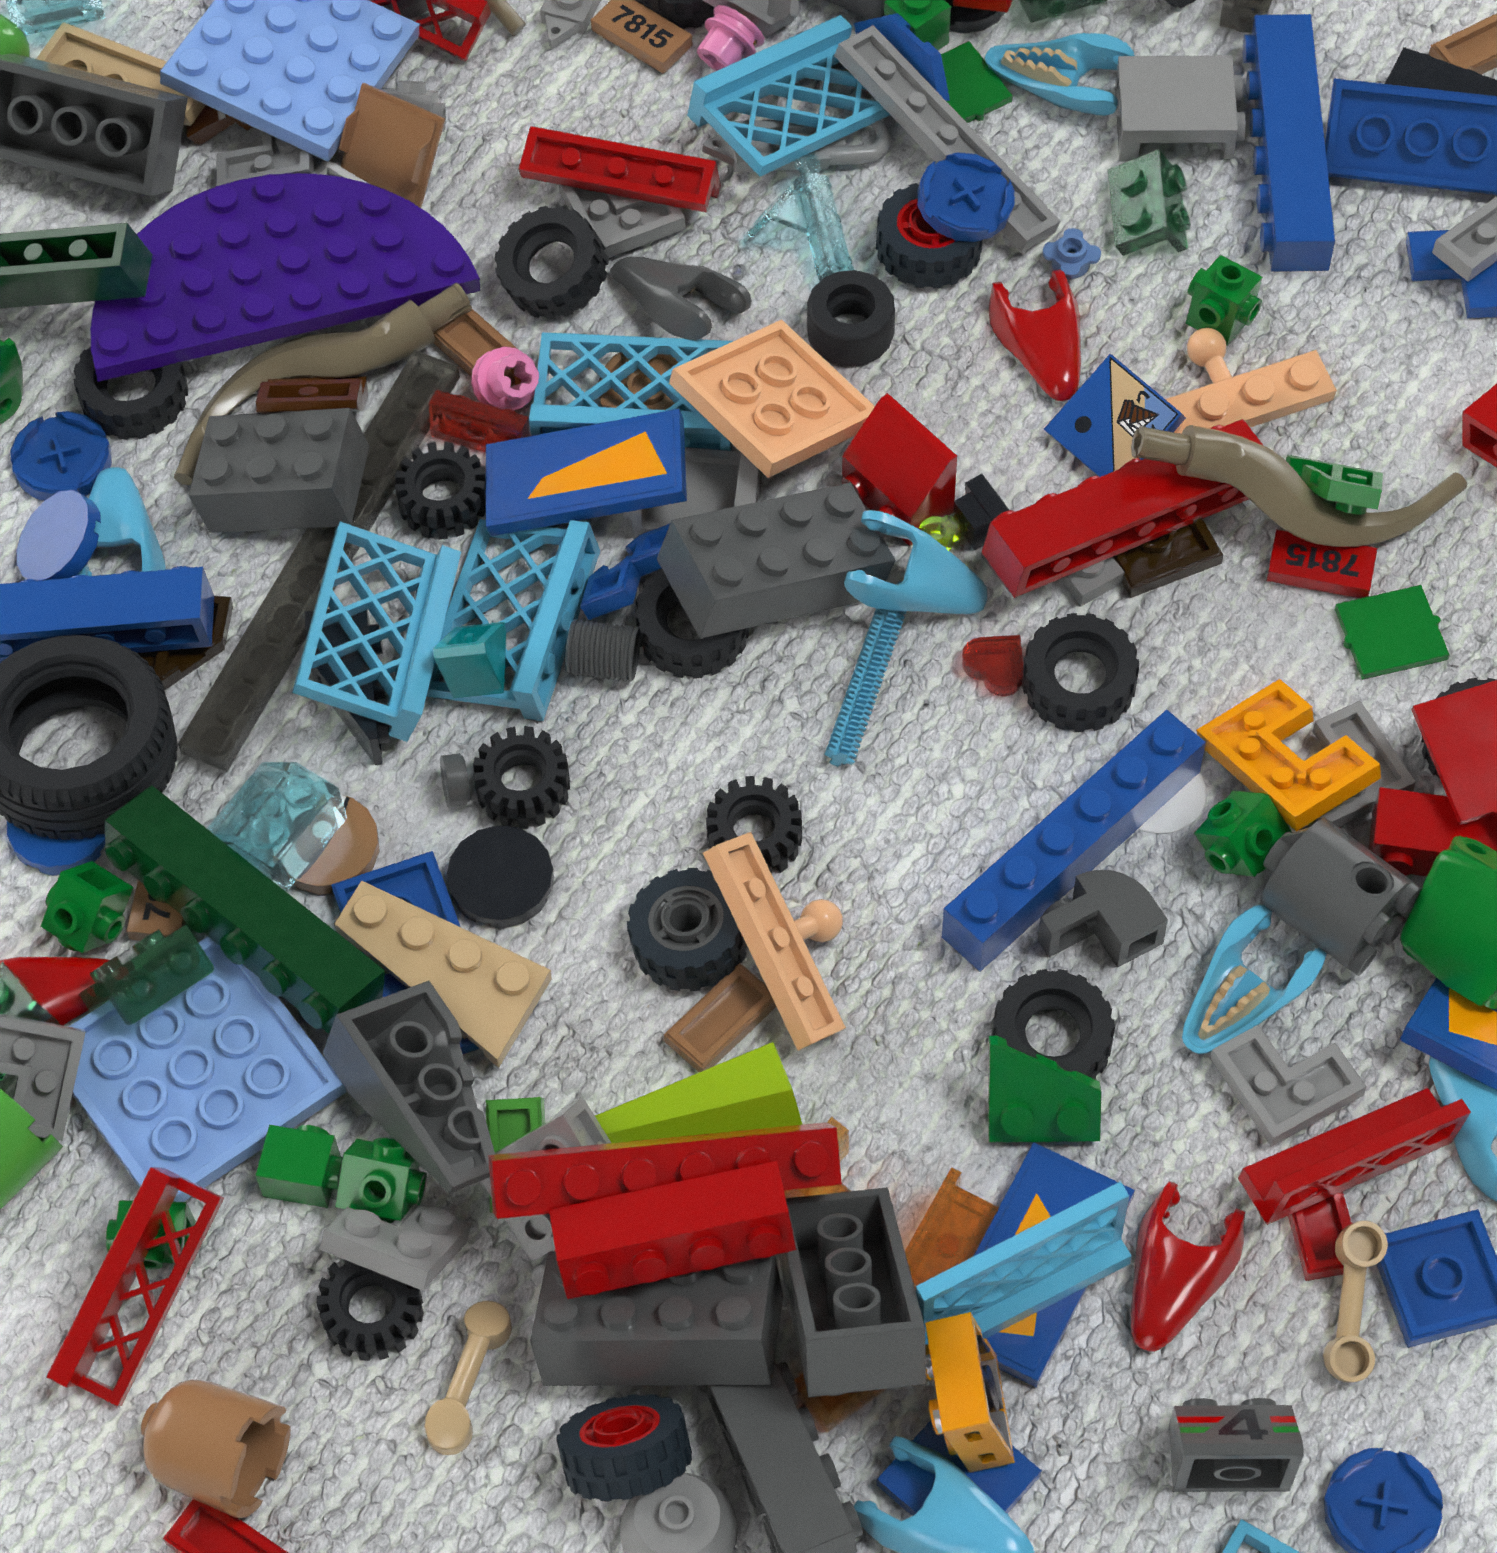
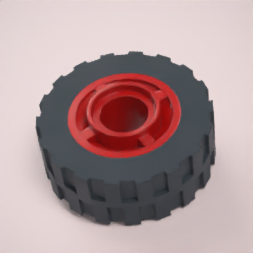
[876,183,983,289]
[556,1394,692,1501]

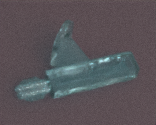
[747,151,854,281]

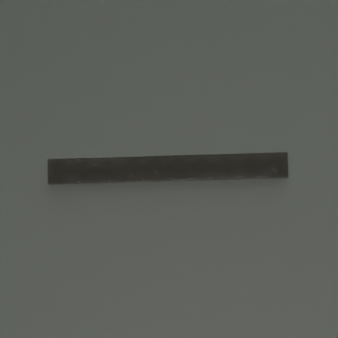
[178,350,460,772]

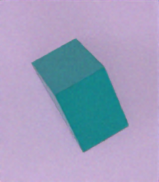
[433,622,506,699]

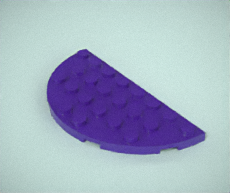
[90,173,480,382]

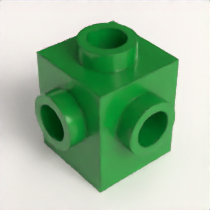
[1185,255,1263,346]
[1194,790,1292,877]
[40,861,134,953]
[335,1138,427,1223]

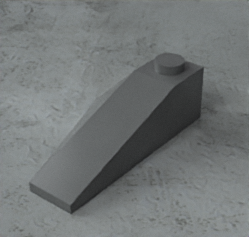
[323,981,495,1194]

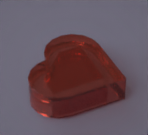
[962,635,1023,697]

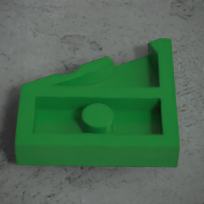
[1286,454,1383,514]
[988,1036,1101,1142]

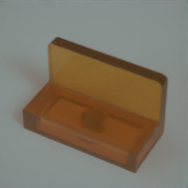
[905,1167,999,1291]

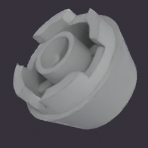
[620,1473,738,1553]

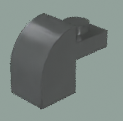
[1038,870,1168,968]

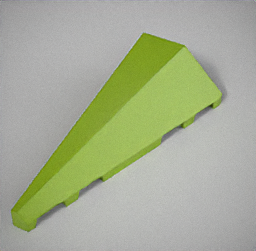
[595,1042,803,1143]

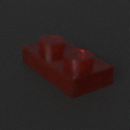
[428,389,530,453]

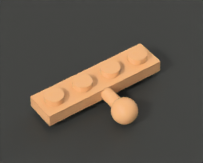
[1165,328,1337,434]
[703,832,846,1051]

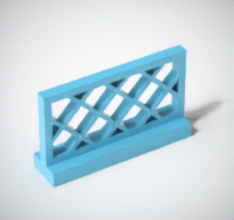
[687,15,890,177]
[529,332,733,451]
[426,519,600,721]
[292,522,461,742]
[915,1181,1132,1344]

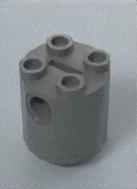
[1260,818,1421,976]

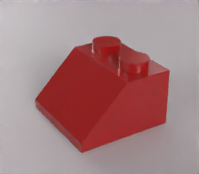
[841,393,957,546]

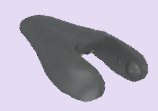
[610,256,752,340]

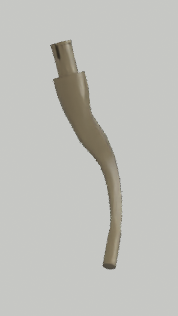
[174,283,472,485]
[1131,425,1467,547]

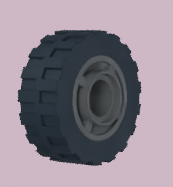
[627,867,747,992]

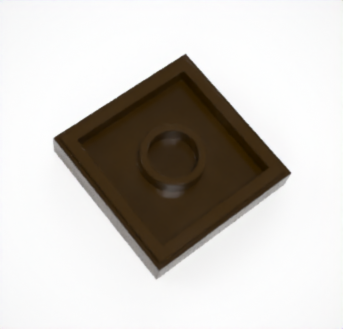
[1113,517,1223,598]

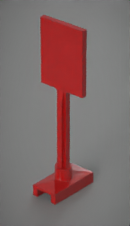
[1411,680,1497,825]

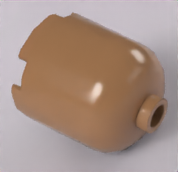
[141,1380,291,1518]

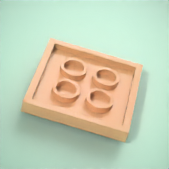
[669,320,875,478]

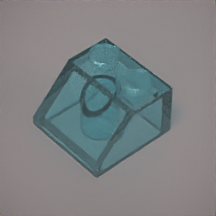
[207,762,347,892]

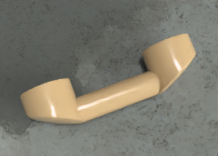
[1323,1221,1388,1383]
[425,1301,512,1455]

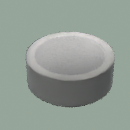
[440,753,470,808]

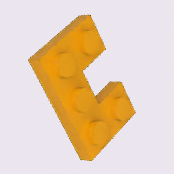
[1196,679,1381,831]

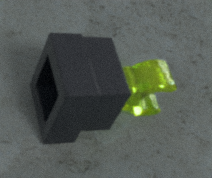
[920,474,1009,551]

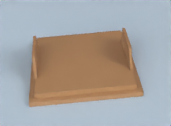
[339,83,445,208]

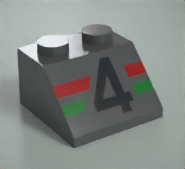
[1169,1398,1304,1492]

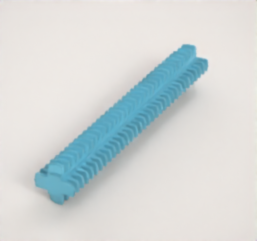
[825,581,907,767]

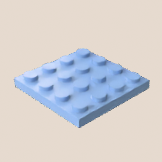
[160,0,420,162]
[69,936,346,1202]

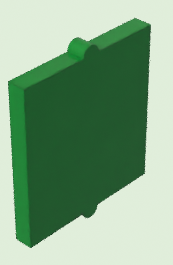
[941,41,1013,123]
[1335,585,1450,680]

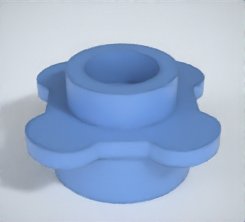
[1043,228,1101,279]

